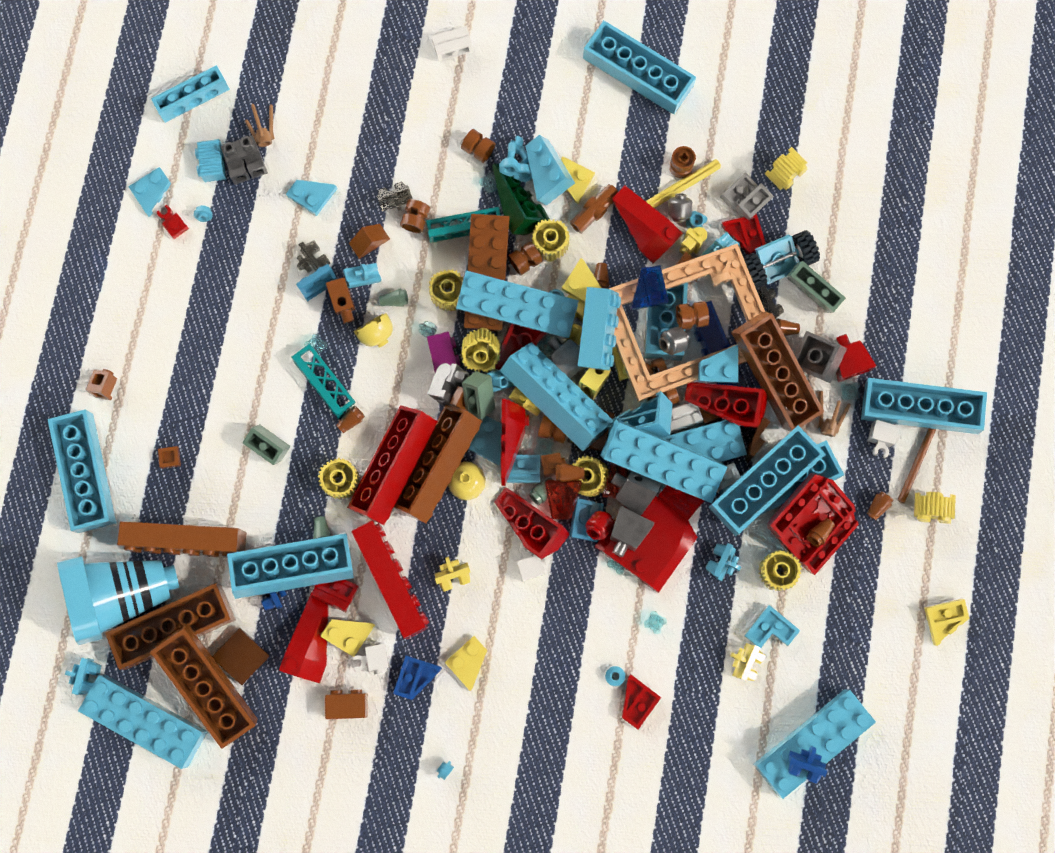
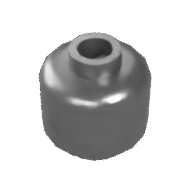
[668,193,693,222]
[659,327,689,355]

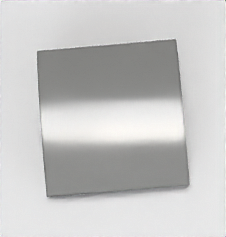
[720,173,774,220]

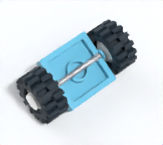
[743,230,820,288]

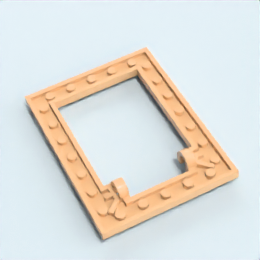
[609,244,765,401]

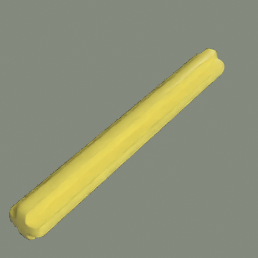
[646,159,721,208]

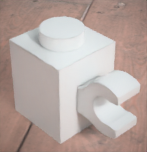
[868,420,900,458]
[717,463,741,492]
[517,546,548,582]
[353,644,390,674]

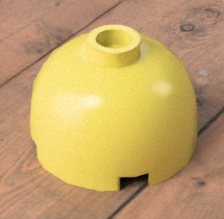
[354,313,393,348]
[448,462,486,500]

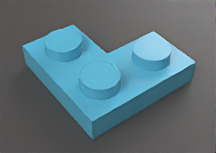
[744,605,801,649]

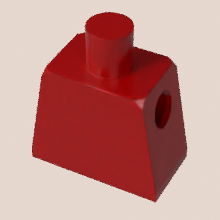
[836,334,876,382]

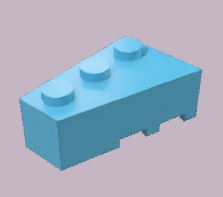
[525,134,575,205]
[608,391,672,438]

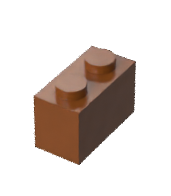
[325,689,368,719]

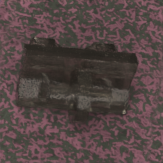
[376,181,413,212]
[297,240,330,273]
[757,286,784,319]

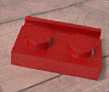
[658,485,705,521]
[310,580,359,613]

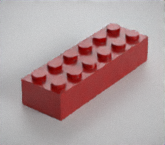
[347,405,438,525]
[351,520,430,639]

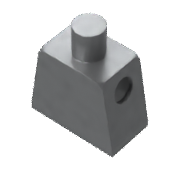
[547,335,583,379]
[611,471,662,516]
[610,506,654,557]

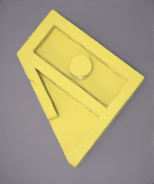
[320,619,375,657]
[445,636,487,691]

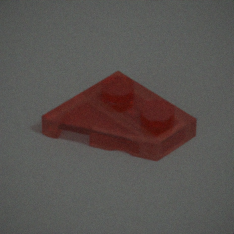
[603,462,627,501]
[545,480,582,519]

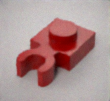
[157,205,189,239]

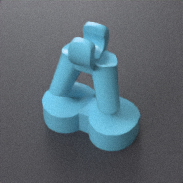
[499,136,532,182]

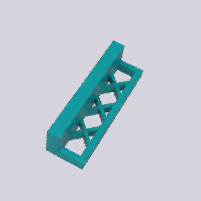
[426,207,501,243]
[291,343,356,420]

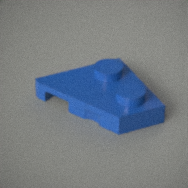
[393,655,442,700]

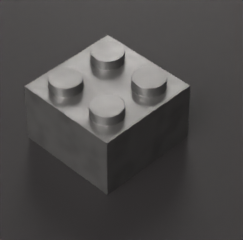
[795,331,847,384]

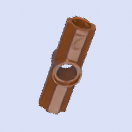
[570,184,618,234]

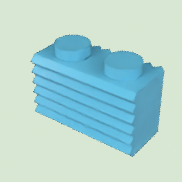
[195,139,226,183]

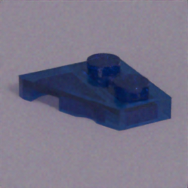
[631,265,669,310]

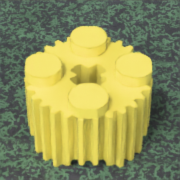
[765,147,808,190]
[532,219,570,262]
[429,269,464,312]
[461,328,500,373]
[568,456,611,497]
[318,458,360,499]
[914,492,956,524]
[758,550,802,591]

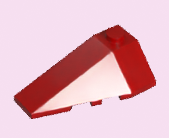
[612,185,683,264]

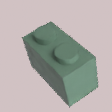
[462,371,495,420]
[242,424,291,465]

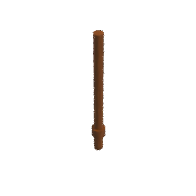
[897,428,936,504]

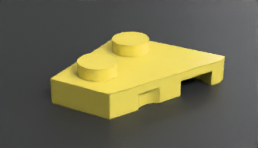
[561,156,595,205]
[561,258,601,304]
[924,598,970,646]

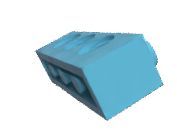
[151,65,230,123]

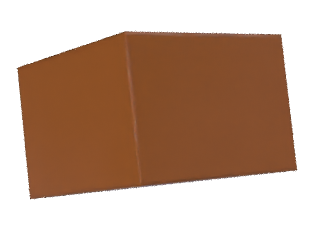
[349,224,390,259]

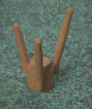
[245,104,275,147]
[817,391,851,437]

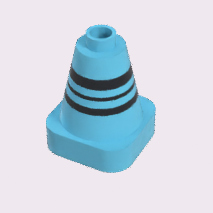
[57,556,179,645]

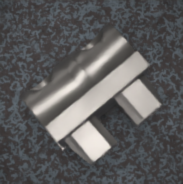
[221,135,268,185]
[427,363,470,407]

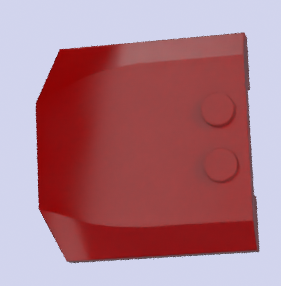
[766,473,859,575]
[595,496,698,593]

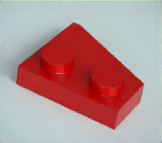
[721,214,766,255]
[621,674,662,730]

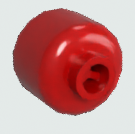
[585,511,614,540]

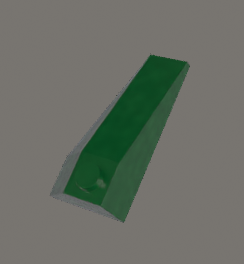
[492,163,550,235]

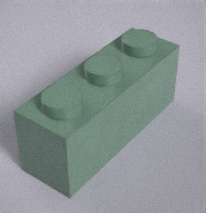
[786,261,846,313]

